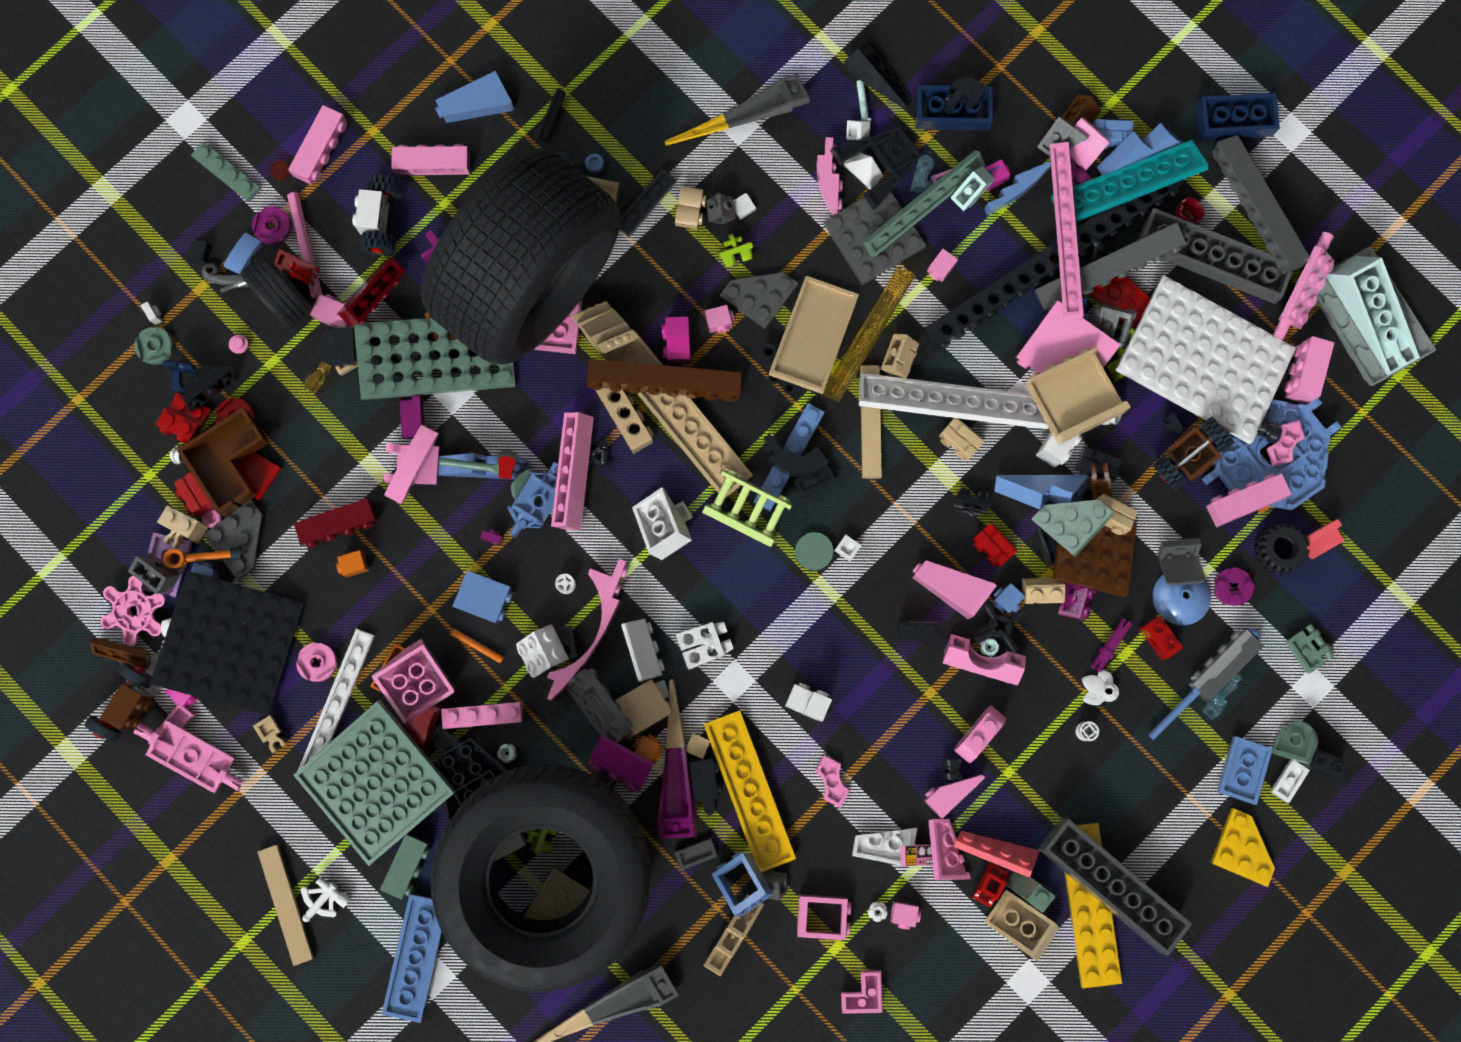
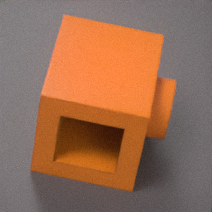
[336,550,369,577]

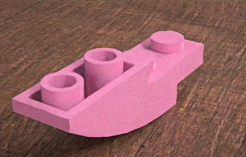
[817,137,842,216]

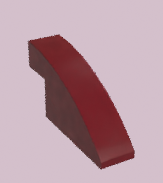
[403,705,441,755]

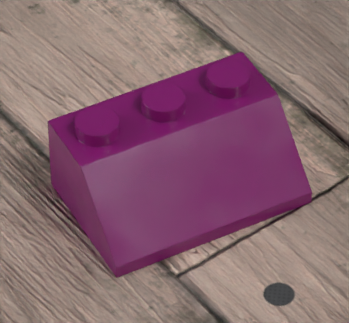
[588,735,654,792]

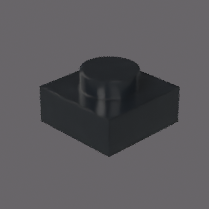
[1162,413,1184,437]

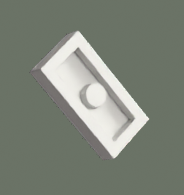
[1270,759,1310,803]

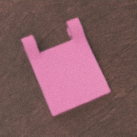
[384,443,440,485]

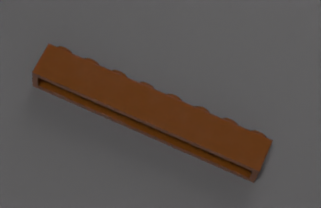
[586,359,741,402]

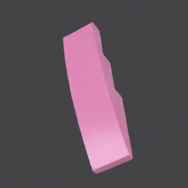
[385,425,439,504]

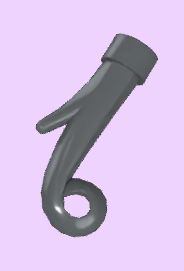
[202,263,249,292]

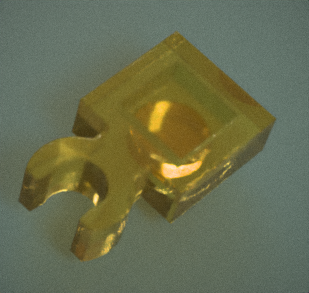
[304,361,332,395]

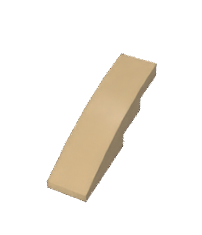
[703,894,764,976]

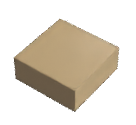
[686,733,710,759]

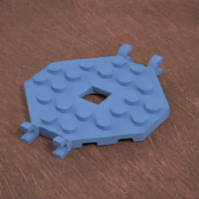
[1202,398,1342,510]

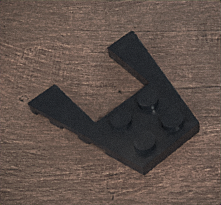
[830,127,922,210]

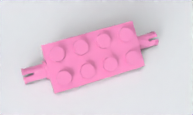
[1273,232,1335,340]
[134,720,244,793]

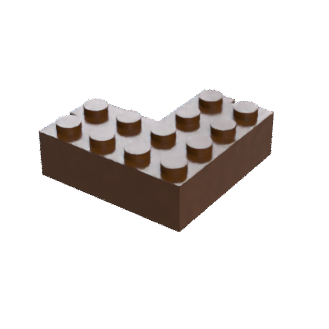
[177,407,269,517]

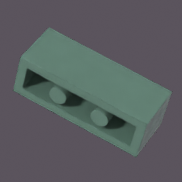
[380,833,431,900]

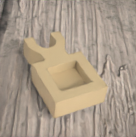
[253,715,287,753]

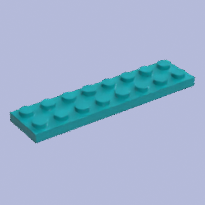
[1051,140,1208,222]

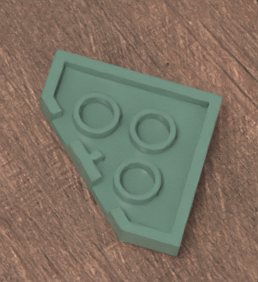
[1032,500,1115,557]

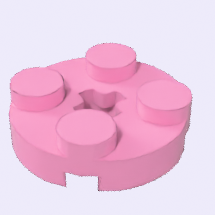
[297,643,338,682]

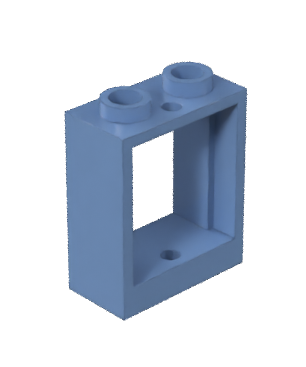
[712,851,773,916]

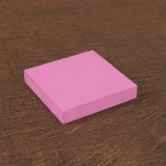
[1069,117,1111,171]

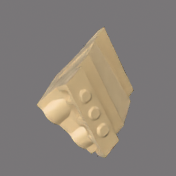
[571,301,639,360]

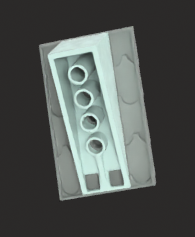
[1316,247,1436,386]

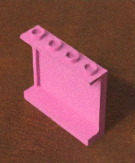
[1015,300,1120,374]

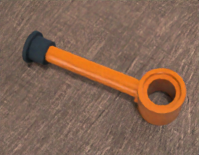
[164,545,243,570]

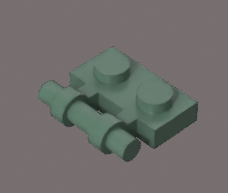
[1285,623,1335,674]

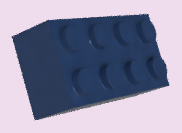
[915,85,993,131]
[1195,93,1280,140]

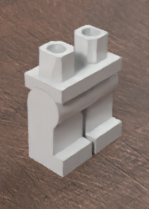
[676,622,733,670]

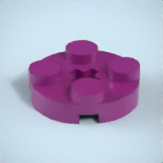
[252,206,291,245]
[1213,567,1255,606]

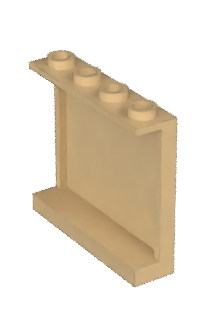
[1025,347,1131,445]

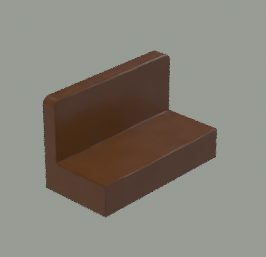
[1062,94,1101,125]

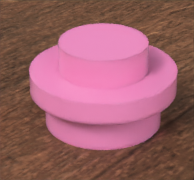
[229,335,248,354]

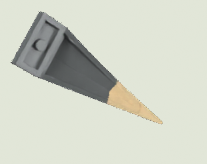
[533,962,679,1042]

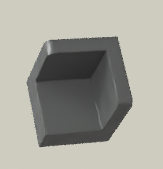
[762,870,788,901]

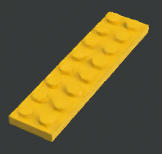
[704,710,796,872]
[1064,823,1122,988]

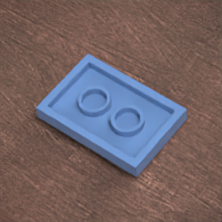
[1217,736,1273,805]

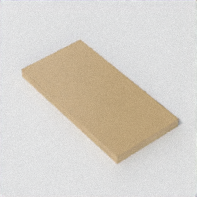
[769,276,859,394]

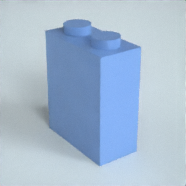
[452,570,514,624]

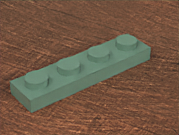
[191,142,261,203]

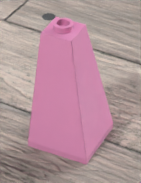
[912,561,997,619]

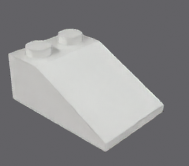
[632,487,692,560]

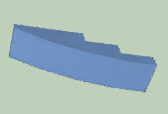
[985,162,1051,216]

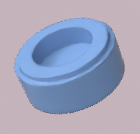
[585,154,604,174]

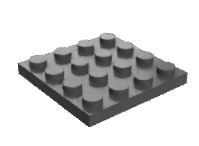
[823,192,926,286]

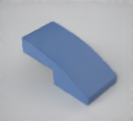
[224,233,262,275]

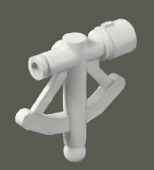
[301,877,351,922]

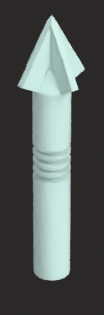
[857,80,871,123]

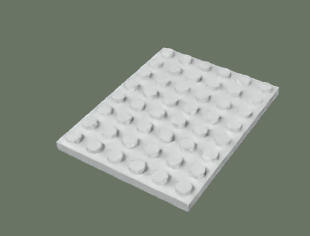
[1116,275,1296,444]

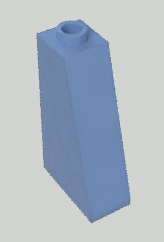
[435,71,514,123]

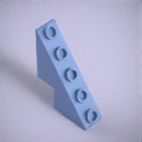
[1096,123,1183,175]
[438,453,530,479]
[994,475,1089,509]

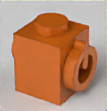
[633,734,664,764]

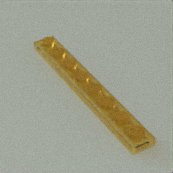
[823,268,915,402]

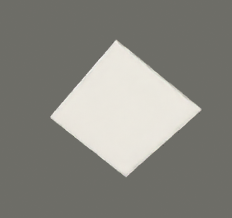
[656,680,669,699]

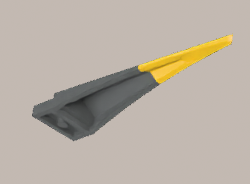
[665,74,810,145]

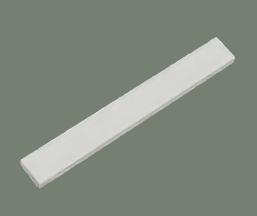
[298,629,375,771]

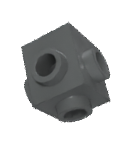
[707,193,735,224]

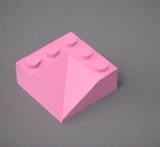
[372,639,455,724]

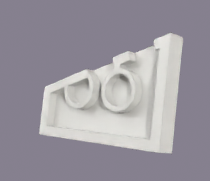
[852,828,917,868]

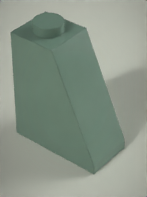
[1005,871,1055,912]

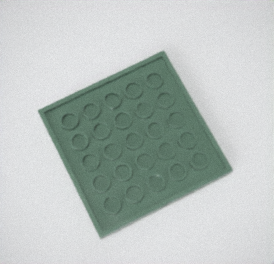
[294,700,456,866]

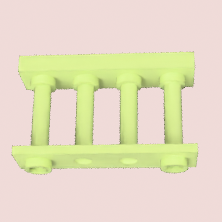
[702,469,793,547]

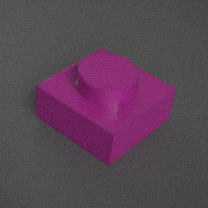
[481,529,504,546]

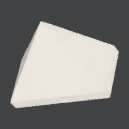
[844,153,883,189]

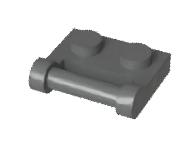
[1096,304,1137,349]

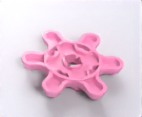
[100,576,166,647]

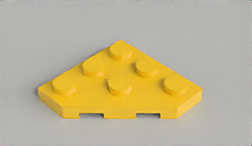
[1210,808,1275,887]

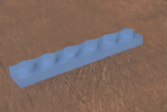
[753,403,824,512]

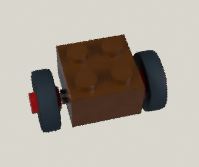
[84,663,155,742]

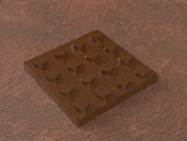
[1052,522,1137,597]

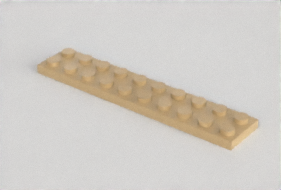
[609,330,753,498]

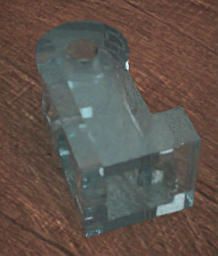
[910,155,934,194]

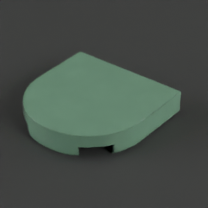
[1272,721,1318,765]

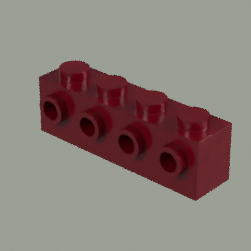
[337,257,405,327]
[293,498,378,549]

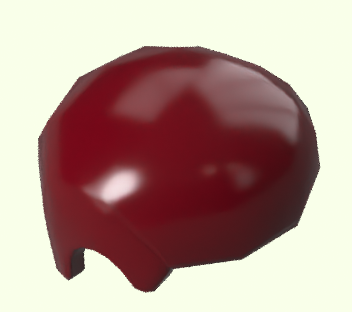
[1175,197,1205,225]

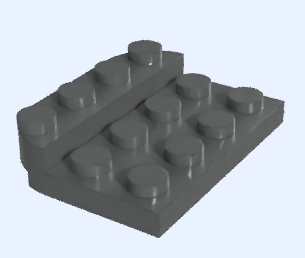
[566,668,633,744]

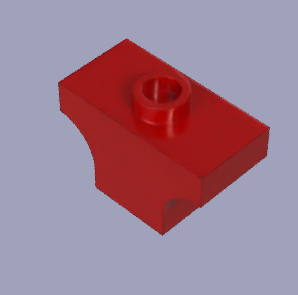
[972,862,1008,907]

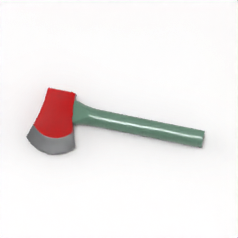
[439,450,519,480]

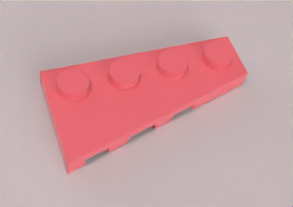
[954,831,1039,878]

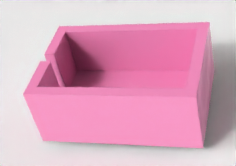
[1284,336,1334,405]

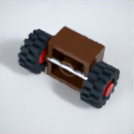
[1153,416,1235,491]

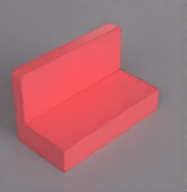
[1305,519,1344,559]

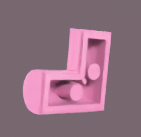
[841,970,882,1014]

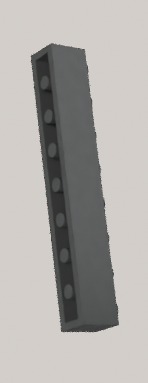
[1212,135,1310,274]
[1034,223,1186,312]

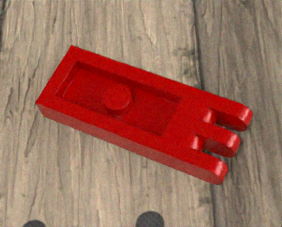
[274,249,320,286]

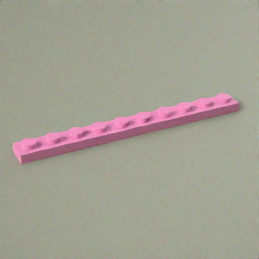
[1050,142,1083,319]

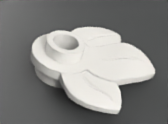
[1082,670,1119,705]

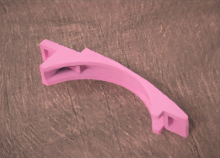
[547,559,629,701]

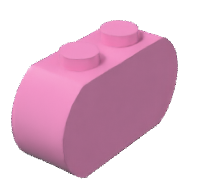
[954,705,1007,763]

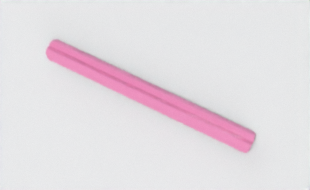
[287,192,323,299]

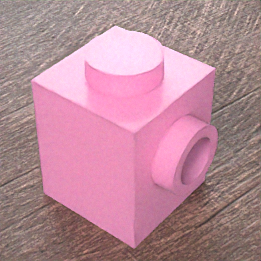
[927,249,958,282]
[705,305,734,333]
[890,901,921,930]

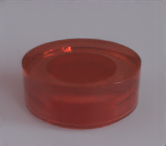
[270,160,290,181]

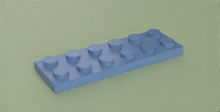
[381,894,442,1023]

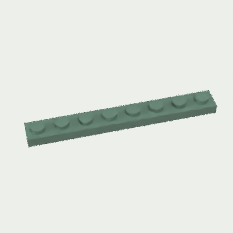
[863,150,986,257]

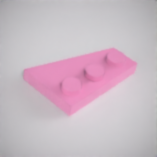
[928,819,971,880]

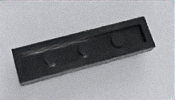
[619,169,677,238]

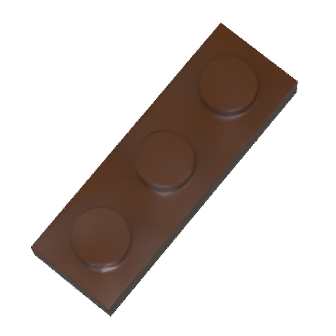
[90,636,151,669]

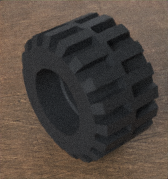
[1254,524,1310,574]

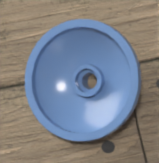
[1152,574,1211,625]

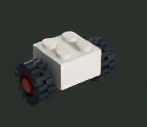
[353,175,403,256]

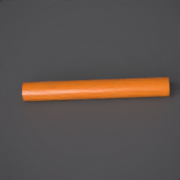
[450,628,504,664]

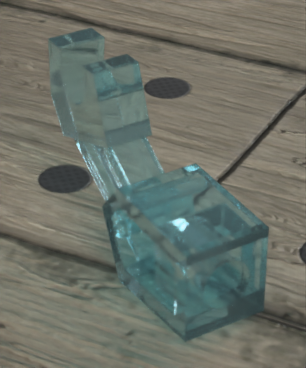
[1202,673,1243,720]

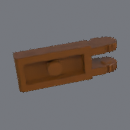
[1091,462,1113,500]

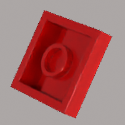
[156,393,212,444]

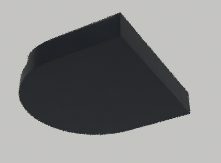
[316,327,356,367]

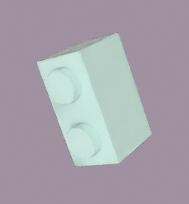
[951,166,995,211]

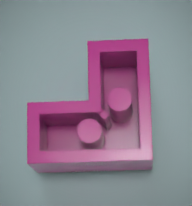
[662,317,690,364]

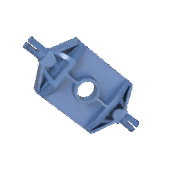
[507,462,558,538]

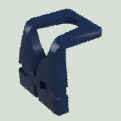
[162,360,198,392]

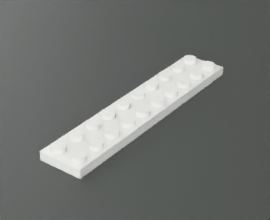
[859,373,1049,429]

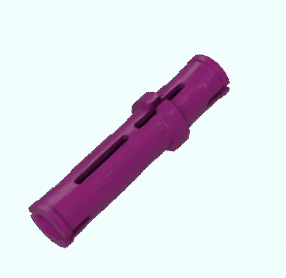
[1090,618,1132,673]

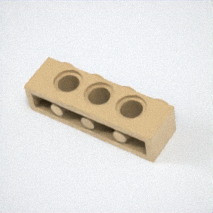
[595,388,654,454]

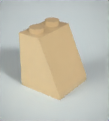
[615,679,672,744]

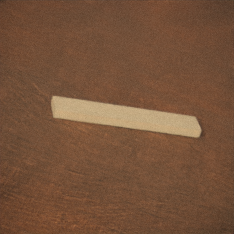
[860,366,882,479]
[258,845,314,966]

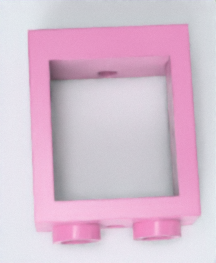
[797,894,851,940]

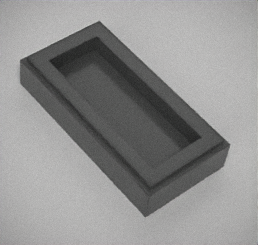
[674,838,718,871]

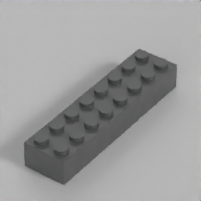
[1138,208,1293,304]
[1038,818,1192,956]

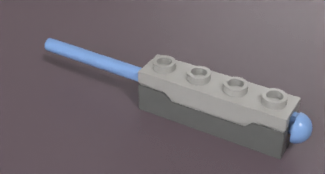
[1148,628,1264,740]

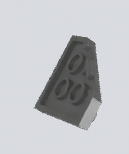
[720,272,798,329]
[204,500,264,580]

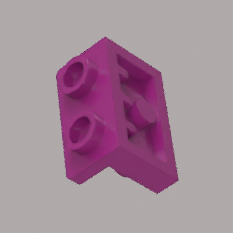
[1058,583,1096,622]

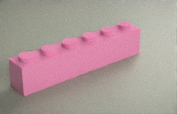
[551,412,594,530]

